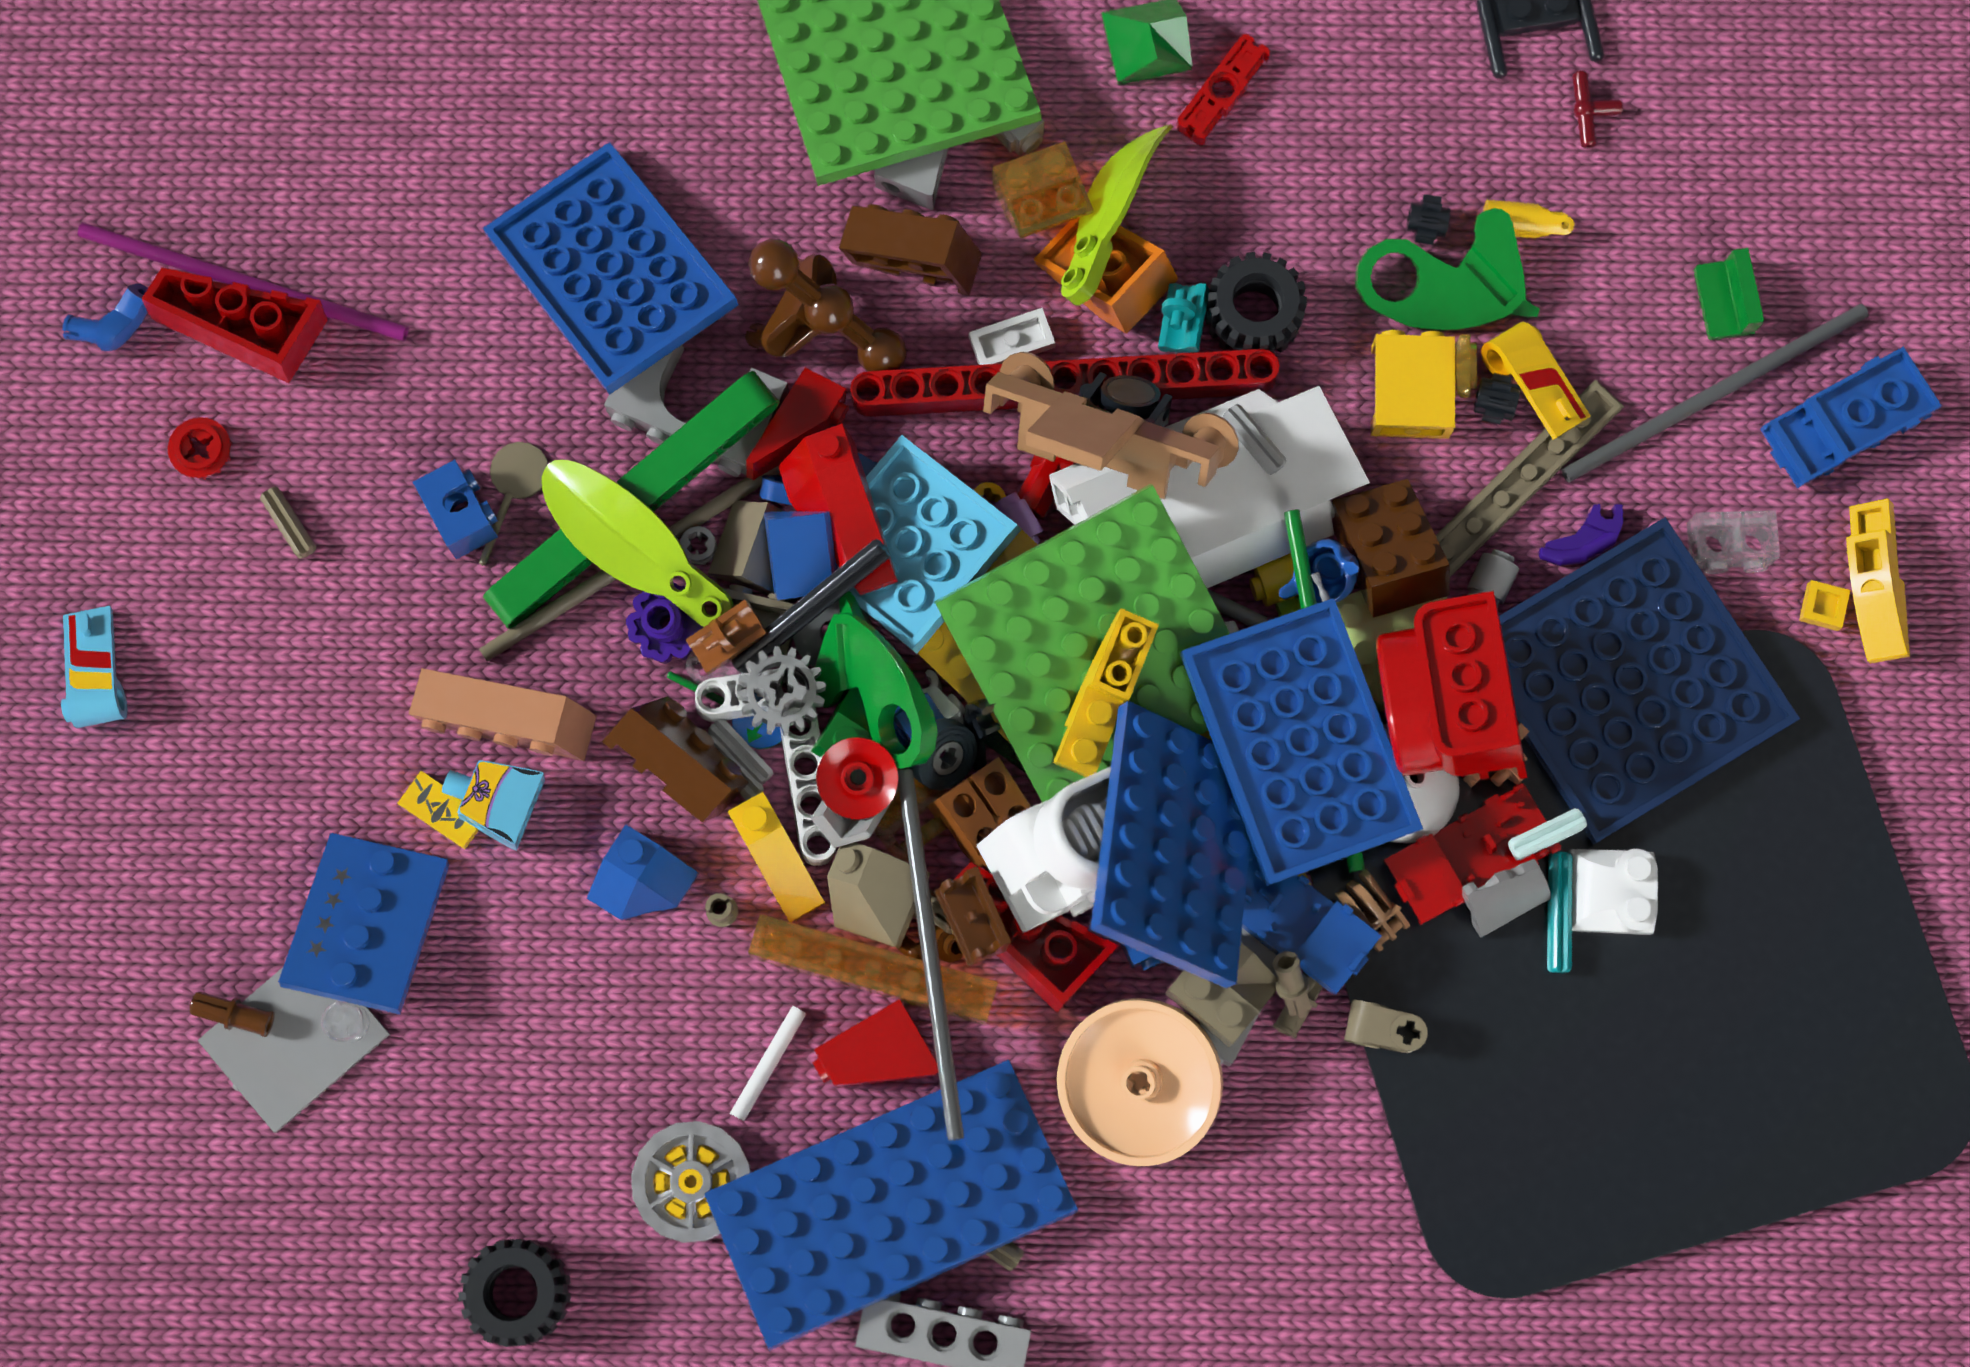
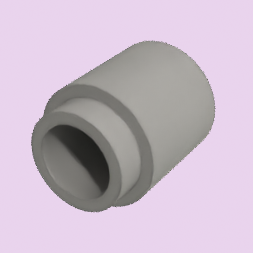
[1467,549,1519,608]

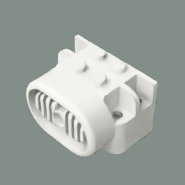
[976,767,1111,933]

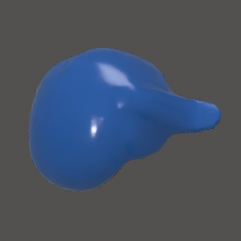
[1279,539,1359,604]

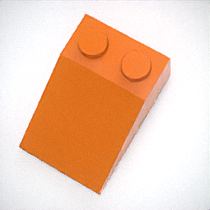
[1033,209,1178,334]

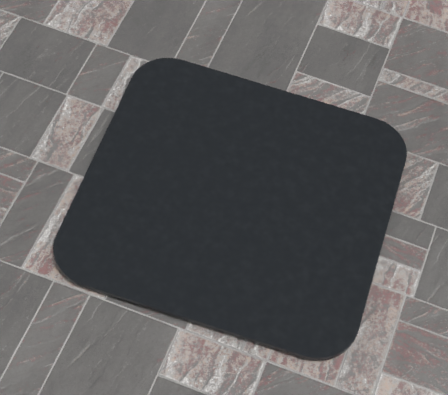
[1308,630,1970,1299]

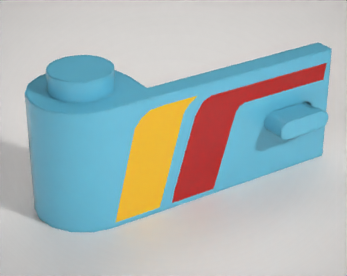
[61,606,128,729]

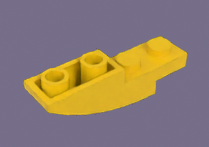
[1846,498,1910,664]
[1053,608,1159,777]

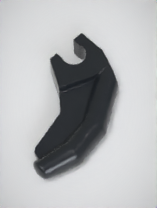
[963,698,1000,770]

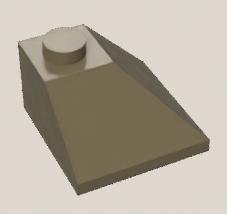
[827,842,930,949]

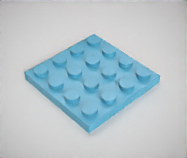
[836,435,1021,654]

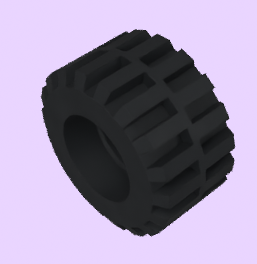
[1205,252,1307,353]
[458,1239,571,1347]

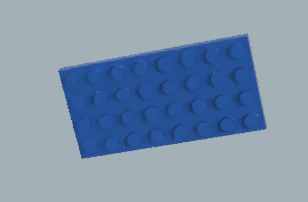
[704,1059,1078,1351]

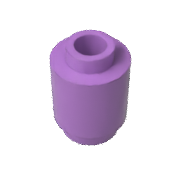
[993,492,1044,544]

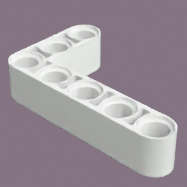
[695,668,836,866]

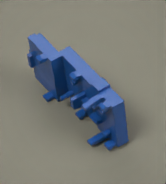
[1760,346,1942,489]
[1242,842,1382,995]

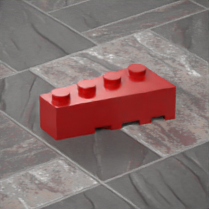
[142,267,328,384]
[954,862,1118,1013]

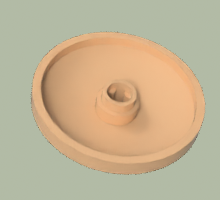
[1057,998,1223,1166]

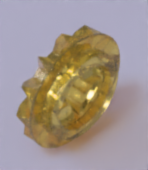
[1456,334,1477,398]

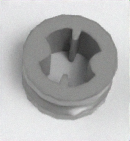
[680,526,717,565]

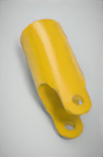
[1483,199,1574,239]

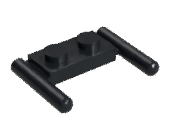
[1476,0,1605,79]

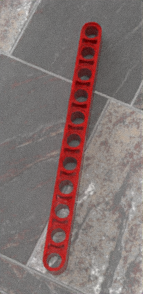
[850,349,1280,417]

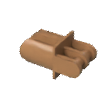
[1336,869,1410,952]

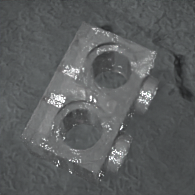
[1687,510,1780,574]

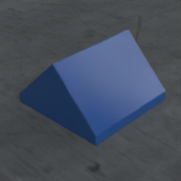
[764,511,837,600]

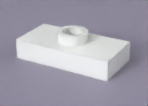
[969,308,1055,365]

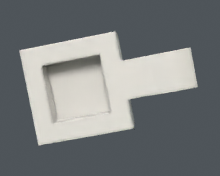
[922,669,965,724]

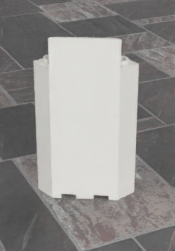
[1049,386,1370,588]

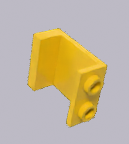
[1371,330,1455,439]

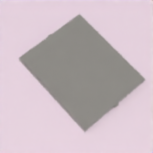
[197,968,391,1133]

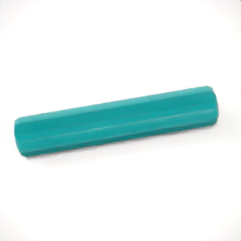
[1547,852,1573,973]

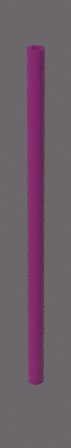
[77,222,409,342]

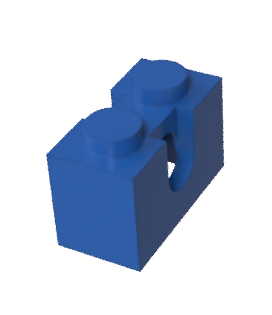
[413,459,498,560]

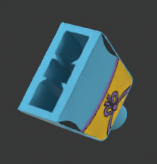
[442,760,545,851]

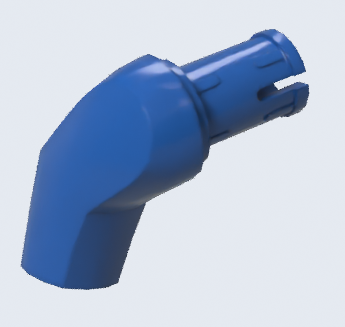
[62,283,148,351]

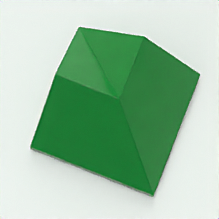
[1101,0,1192,85]

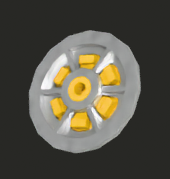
[631,1121,750,1243]

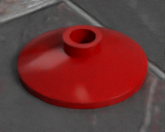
[816,737,899,819]

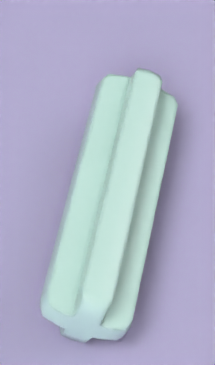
[1508,808,1587,860]

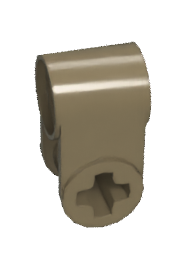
[1344,1000,1428,1053]

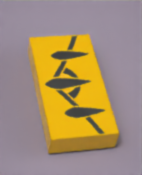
[397,771,479,850]

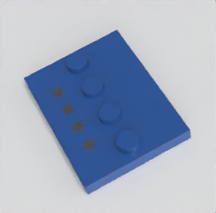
[278,833,449,1014]

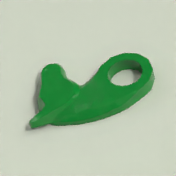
[1355,208,1540,330]
[815,591,937,769]

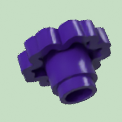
[626,582,707,664]

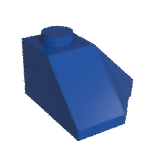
[587,825,699,921]

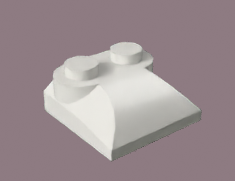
[1569,849,1658,935]

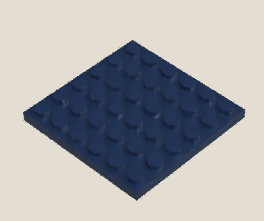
[1499,517,1800,845]

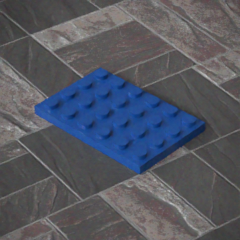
[482,142,739,395]
[1179,598,1423,886]
[1091,701,1250,988]

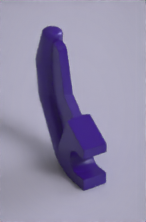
[1539,504,1623,566]

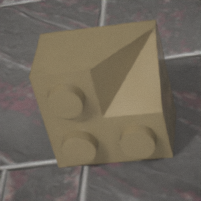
[1165,942,1278,1047]

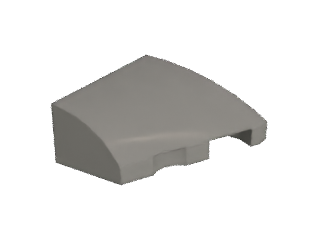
[1462,859,1551,938]

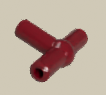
[1572,70,1623,148]

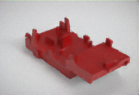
[1383,782,1562,925]

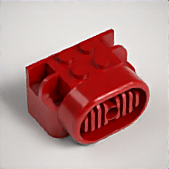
[1376,591,1528,780]

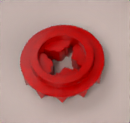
[168,417,233,480]

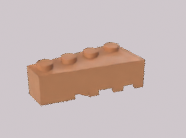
[409,668,597,761]

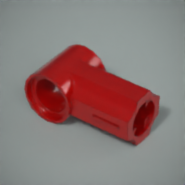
[1017,455,1076,520]

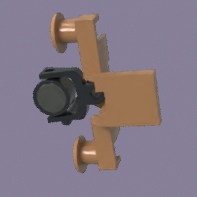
[983,352,1239,500]

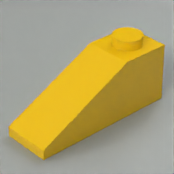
[727,792,825,923]

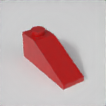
[746,367,849,480]

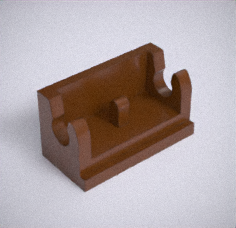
[935,866,1011,967]

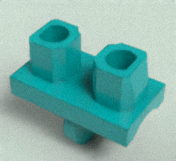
[1158,283,1209,354]

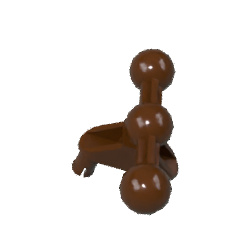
[745,239,907,371]

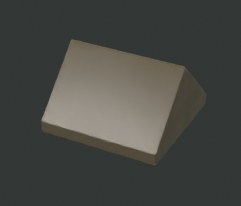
[708,501,785,594]

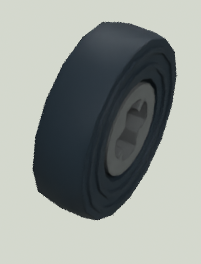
[909,718,977,791]

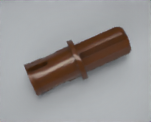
[189,992,275,1037]

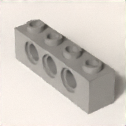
[855,1293,1031,1367]

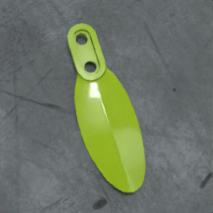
[1061,124,1174,306]
[542,459,733,627]

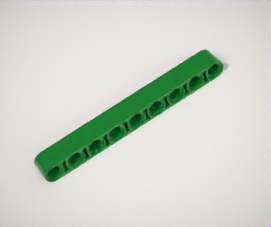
[483,371,780,629]

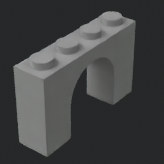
[604,345,789,477]

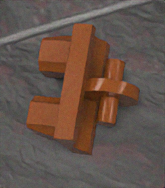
[686,600,768,674]

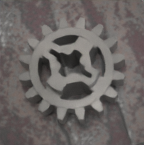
[737,646,826,736]

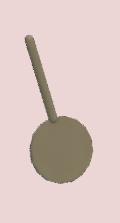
[479,442,548,566]

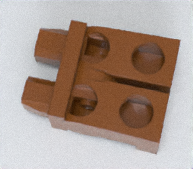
[927,757,1031,873]

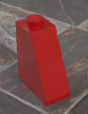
[812,999,939,1088]

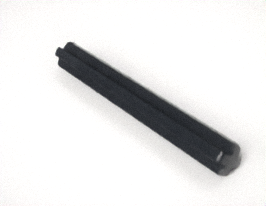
[731,539,890,674]

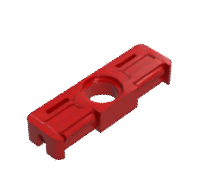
[1176,34,1270,146]

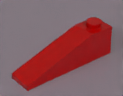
[778,423,898,596]

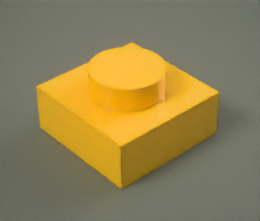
[1799,580,1851,631]

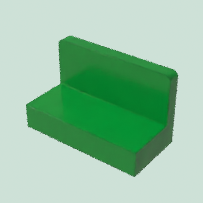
[1693,248,1764,340]

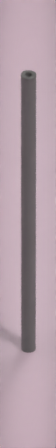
[1561,304,1869,483]
[898,769,964,1141]

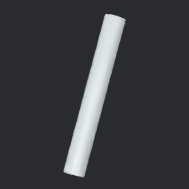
[730,1006,806,1121]

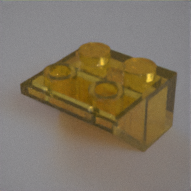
[993,141,1093,239]

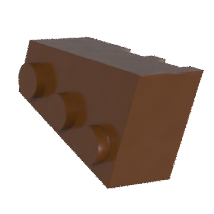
[839,204,982,296]
[602,696,749,822]

